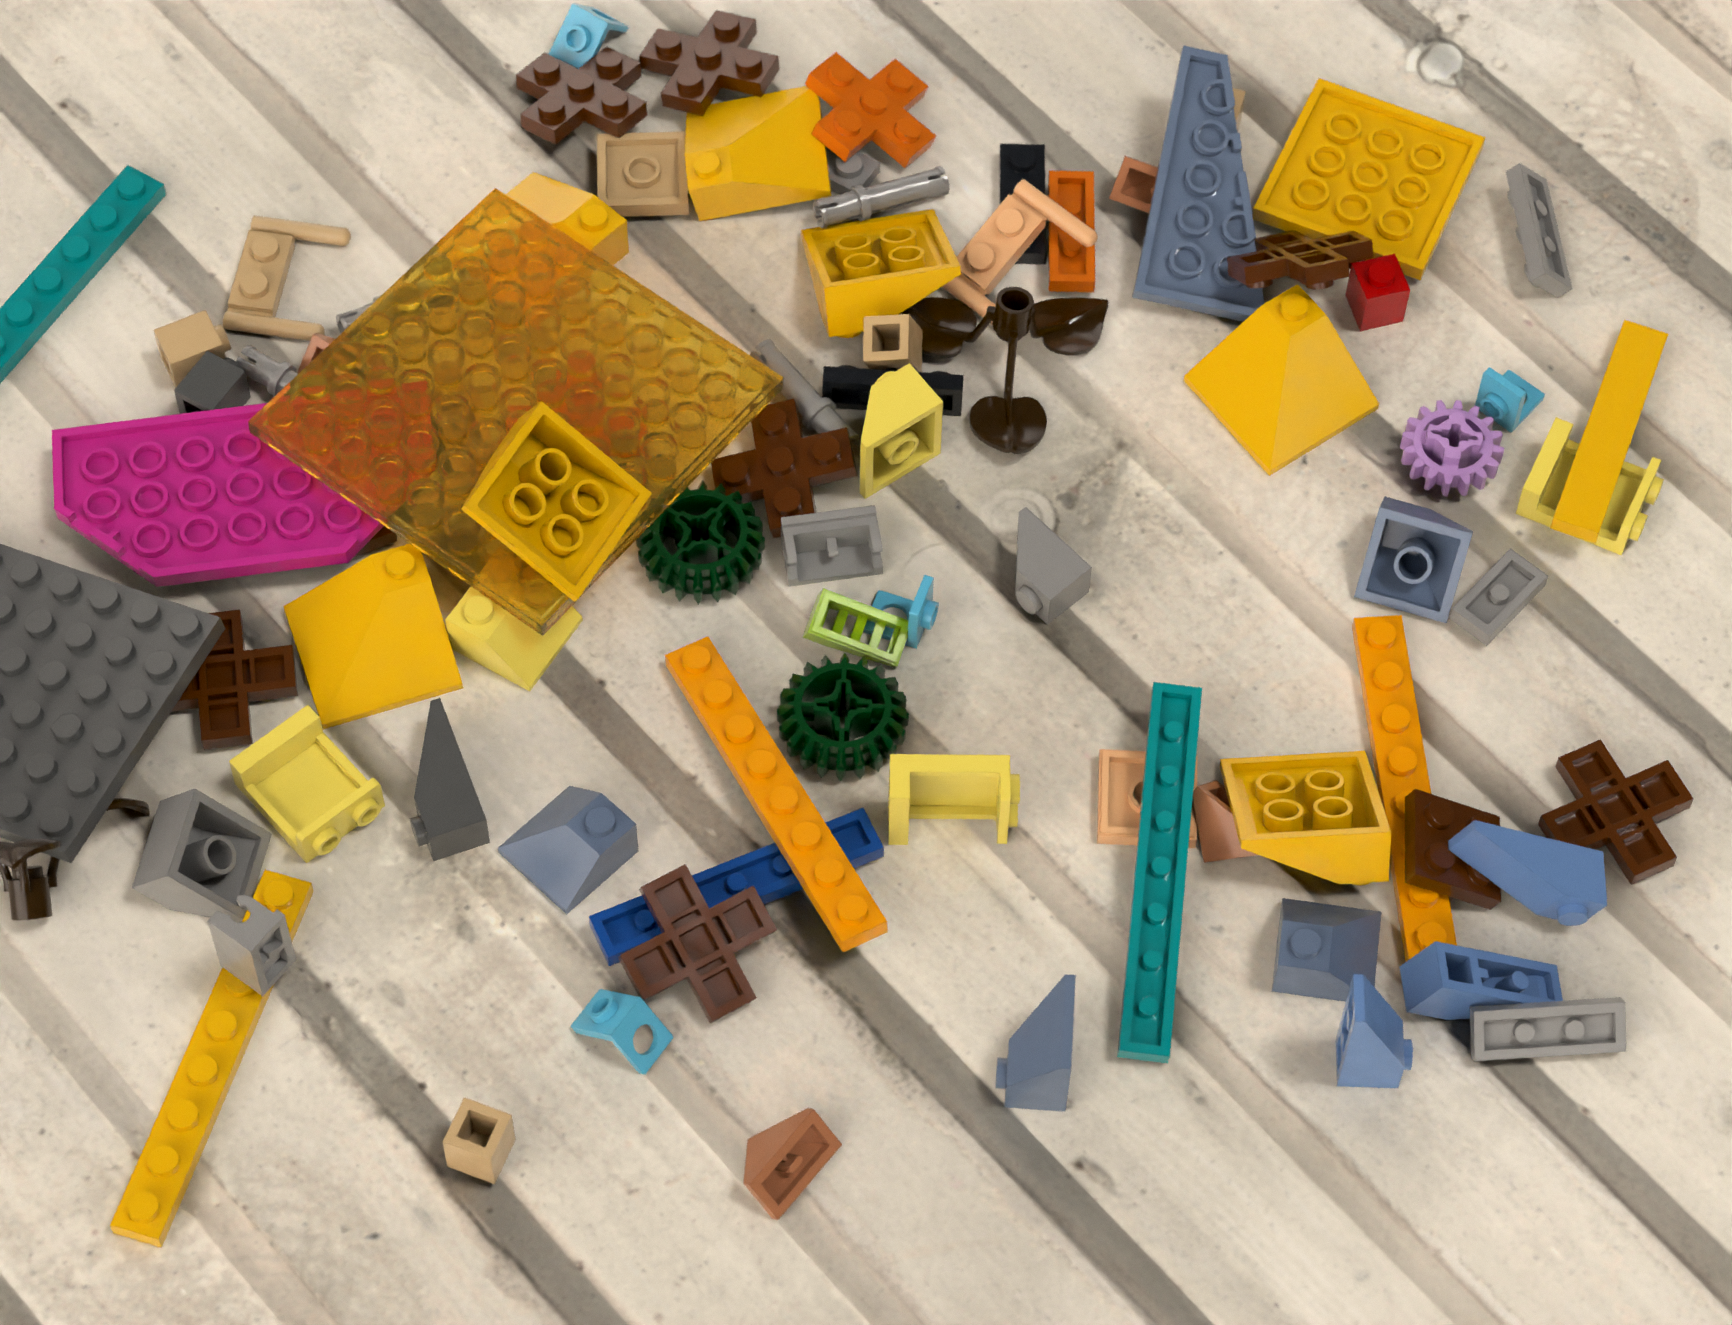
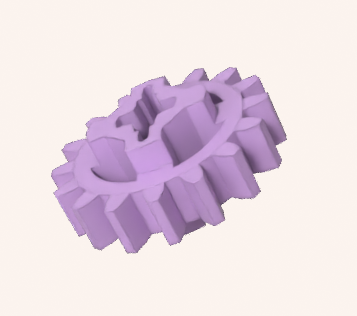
[1400,400,1504,496]

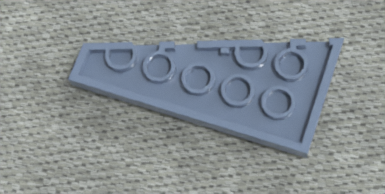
[1132,45,1264,322]

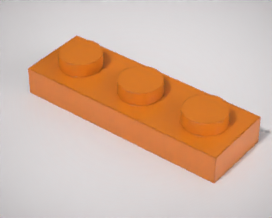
[1048,170,1095,293]

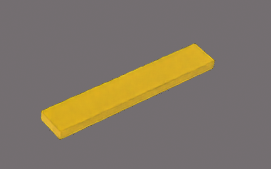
[1550,320,1668,543]

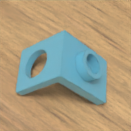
[549,3,629,68]
[1475,367,1545,433]
[863,575,939,649]
[571,989,673,1074]

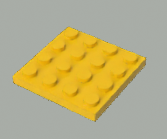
[1252,78,1486,281]

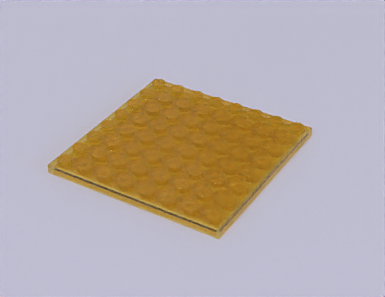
[248,188,784,636]

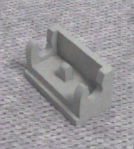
[781,505,883,587]
[208,895,296,996]

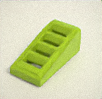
[803,588,909,668]

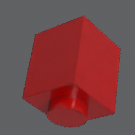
[1345,254,1410,331]

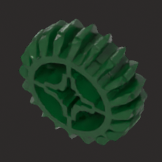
[636,480,765,605]
[777,653,909,782]

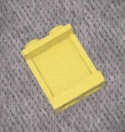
[1515,417,1664,555]
[229,705,385,864]
[888,754,1020,845]

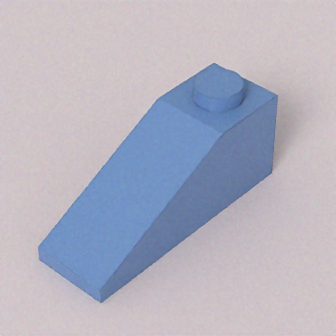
[1448,820,1607,926]
[1399,941,1563,1020]
[1336,974,1413,1088]

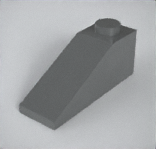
[410,698,490,861]

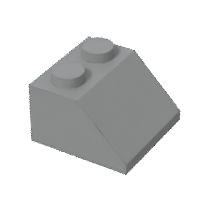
[132,788,272,923]

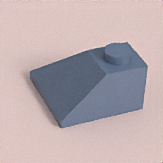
[1354,496,1473,623]
[498,786,638,914]
[1272,898,1382,1002]
[995,974,1076,1112]

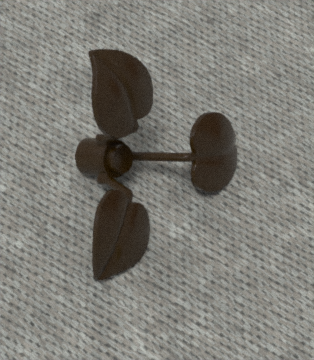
[898,287,1108,454]
[0,798,150,920]

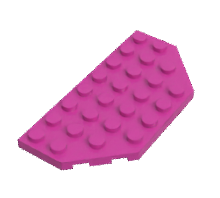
[52,383,437,587]

